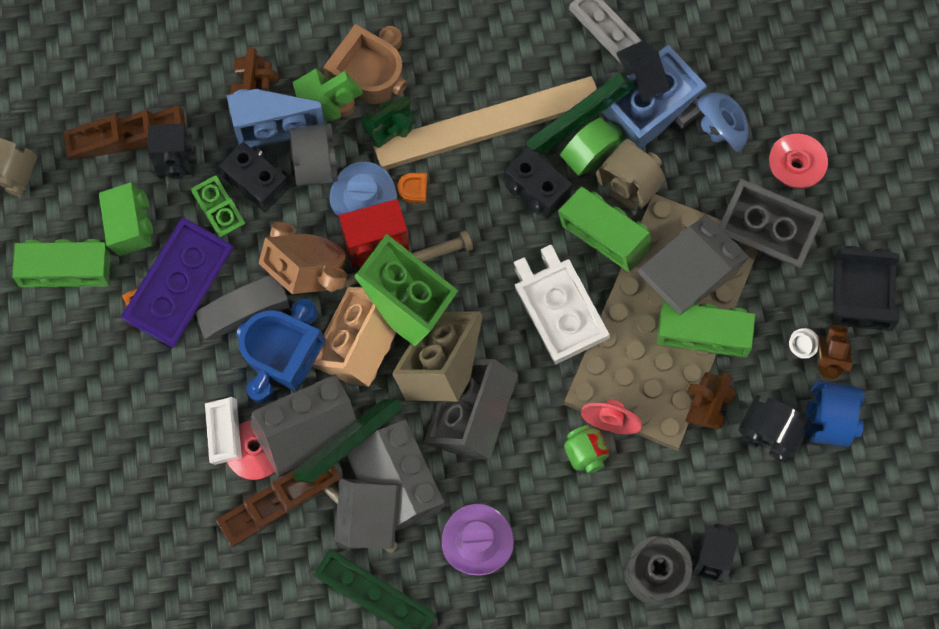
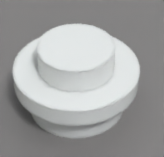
[789,328,820,358]

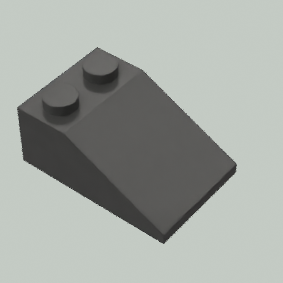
[638,215,749,315]

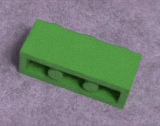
[558,186,652,272]
[12,239,111,287]
[656,301,755,358]

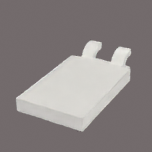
[514,245,610,365]

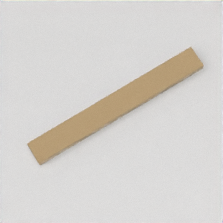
[372,76,597,170]

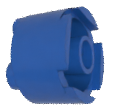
[805,381,865,447]

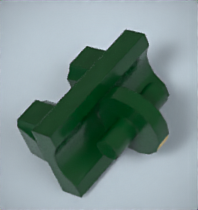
[361,96,416,148]

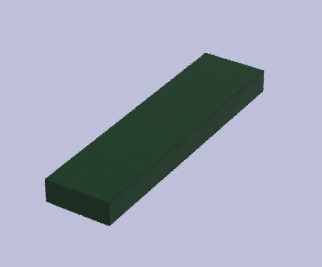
[526,73,635,155]
[292,399,403,482]
[313,549,437,629]

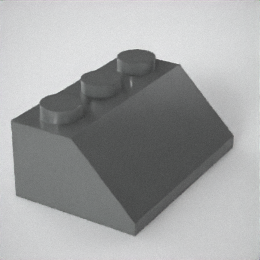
[719,179,824,269]
[424,359,518,460]
[250,374,356,478]
[346,419,444,531]

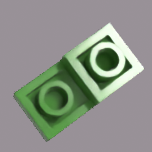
[190,175,245,238]

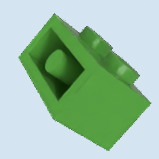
[99,182,153,256]

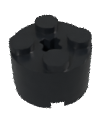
[738,395,811,462]

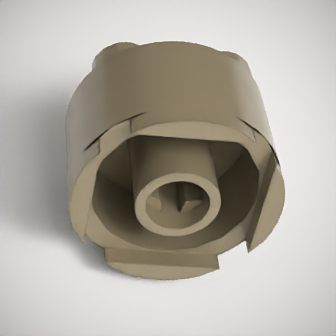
[0,138,37,197]
[596,139,665,210]

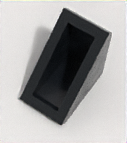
[617,40,670,103]

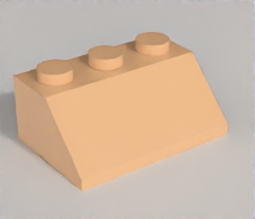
[312,287,397,387]

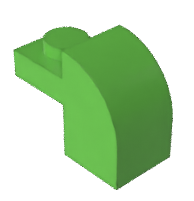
[293,68,363,121]
[560,117,627,176]

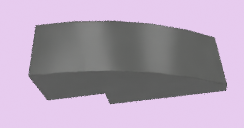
[195,275,290,341]

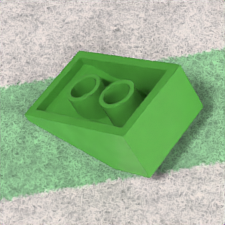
[354,234,458,347]

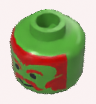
[564,425,609,474]

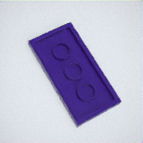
[121,217,234,349]

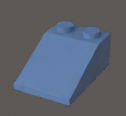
[602,44,707,149]
[226,89,324,148]

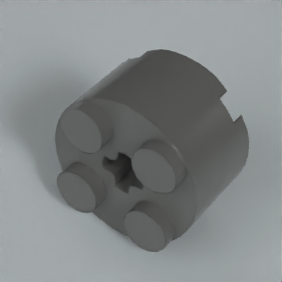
[290,123,338,186]
[625,536,692,607]

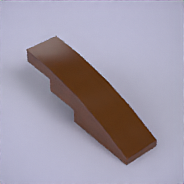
[63,105,187,160]
[216,465,341,548]

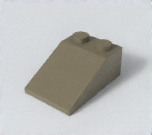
[392,311,482,402]

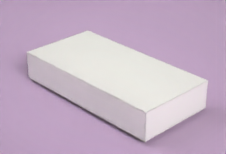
[205,397,242,465]

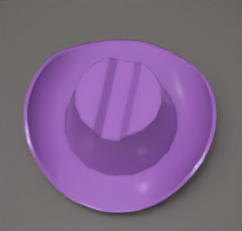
[442,504,514,575]

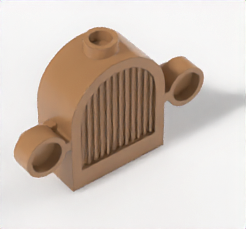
[323,24,407,117]
[258,222,347,294]

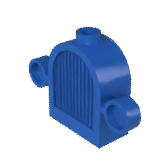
[237,299,326,404]

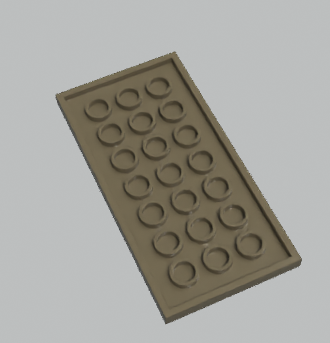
[564,194,758,451]

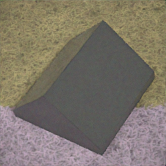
[334,478,399,549]

